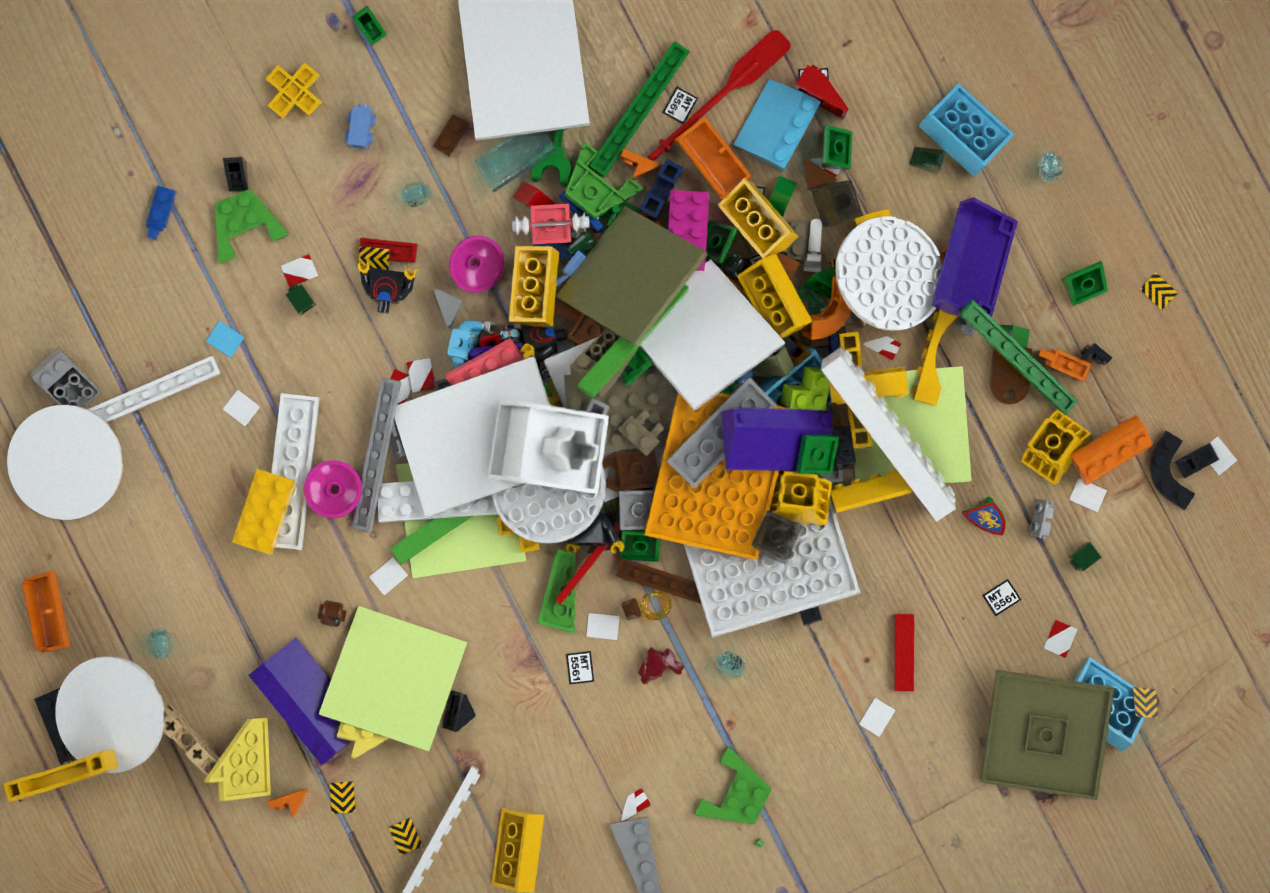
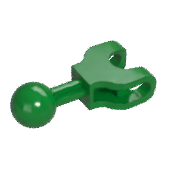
[532,129,572,187]

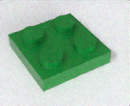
[796,435,839,474]

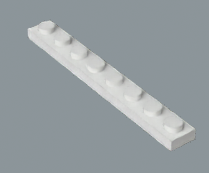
[88,356,221,423]
[402,766,480,893]

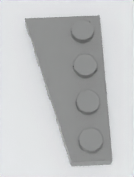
[609,817,661,893]

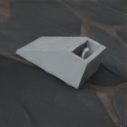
[30,346,101,408]

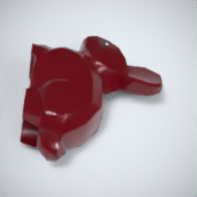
[638,647,684,685]

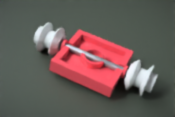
[512,204,590,245]

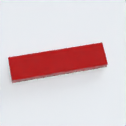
[894,614,915,691]

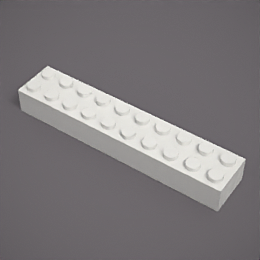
[822,347,956,522]

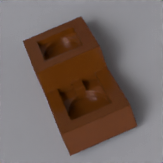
[809,326,847,349]

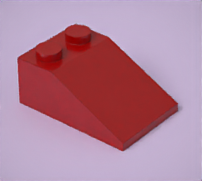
[795,65,849,119]

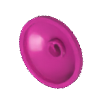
[449,236,505,293]
[304,460,362,518]

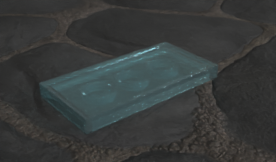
[475,131,557,192]

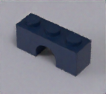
[639,159,683,221]

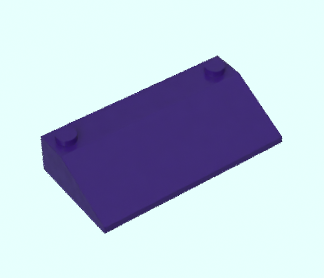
[932,197,1018,318]
[721,408,833,471]
[248,638,351,765]

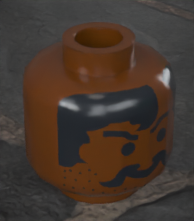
[317,600,347,627]

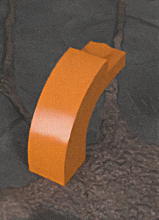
[802,276,851,340]

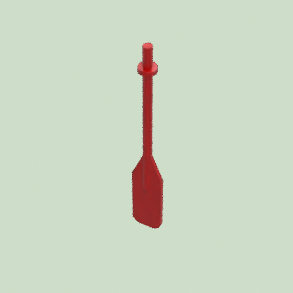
[647,30,791,161]

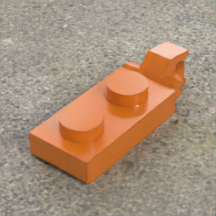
[1037,348,1092,382]

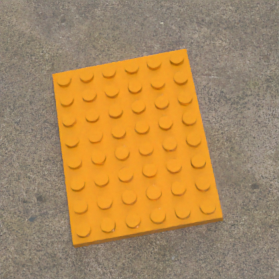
[644,392,789,560]

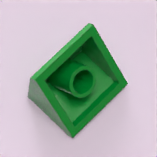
[821,125,852,169]
[705,220,738,267]
[1061,261,1108,306]
[620,530,660,562]

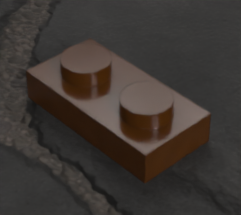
[433,114,469,157]

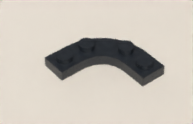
[1149,431,1195,510]

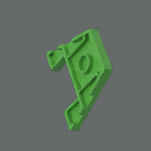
[564,142,643,219]
[215,189,289,264]
[695,746,772,824]

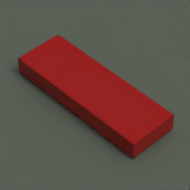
[358,238,418,263]

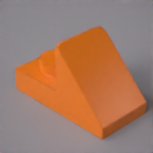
[621,149,659,180]
[268,788,308,818]

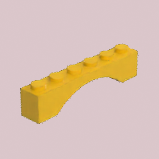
[911,309,958,406]
[838,332,873,449]
[3,749,119,802]

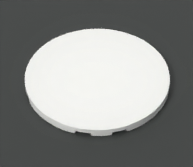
[836,216,942,331]
[7,405,123,520]
[492,465,606,543]
[55,656,165,773]

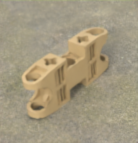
[163,701,221,776]

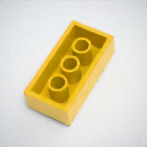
[232,469,297,555]

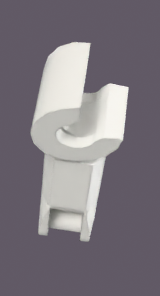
[803,219,822,272]

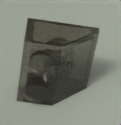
[811,180,863,228]
[751,510,803,565]

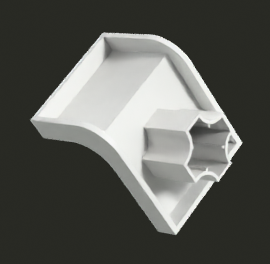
[488,401,609,494]

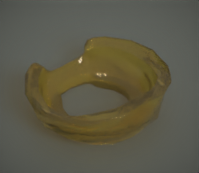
[640,591,672,620]

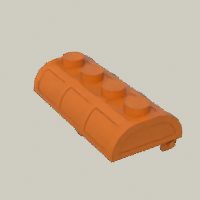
[675,117,752,200]
[1070,415,1153,486]
[22,571,71,653]

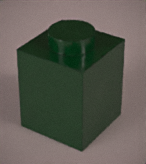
[286,284,316,315]
[1068,542,1102,571]

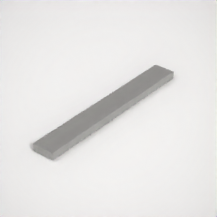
[352,378,401,532]

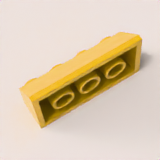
[718,178,799,258]
[509,246,559,327]
[737,254,812,339]
[830,469,912,513]
[491,808,544,892]

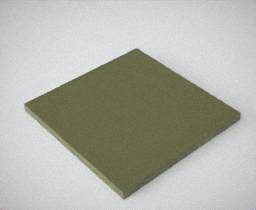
[556,206,708,347]
[981,670,1114,800]

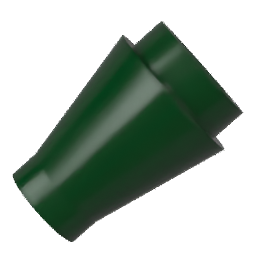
[566,231,596,257]

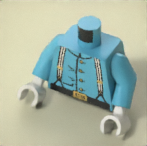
[448,320,496,368]

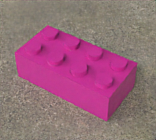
[668,190,709,271]

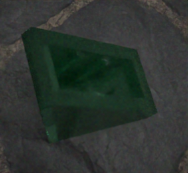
[909,147,946,174]

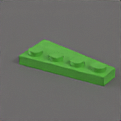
[537,549,576,633]

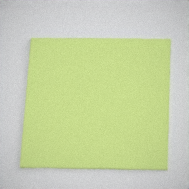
[854,366,972,483]
[396,463,526,578]
[319,606,467,751]

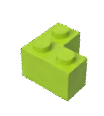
[781,367,830,411]

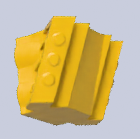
[1021,410,1092,486]
[767,471,832,526]

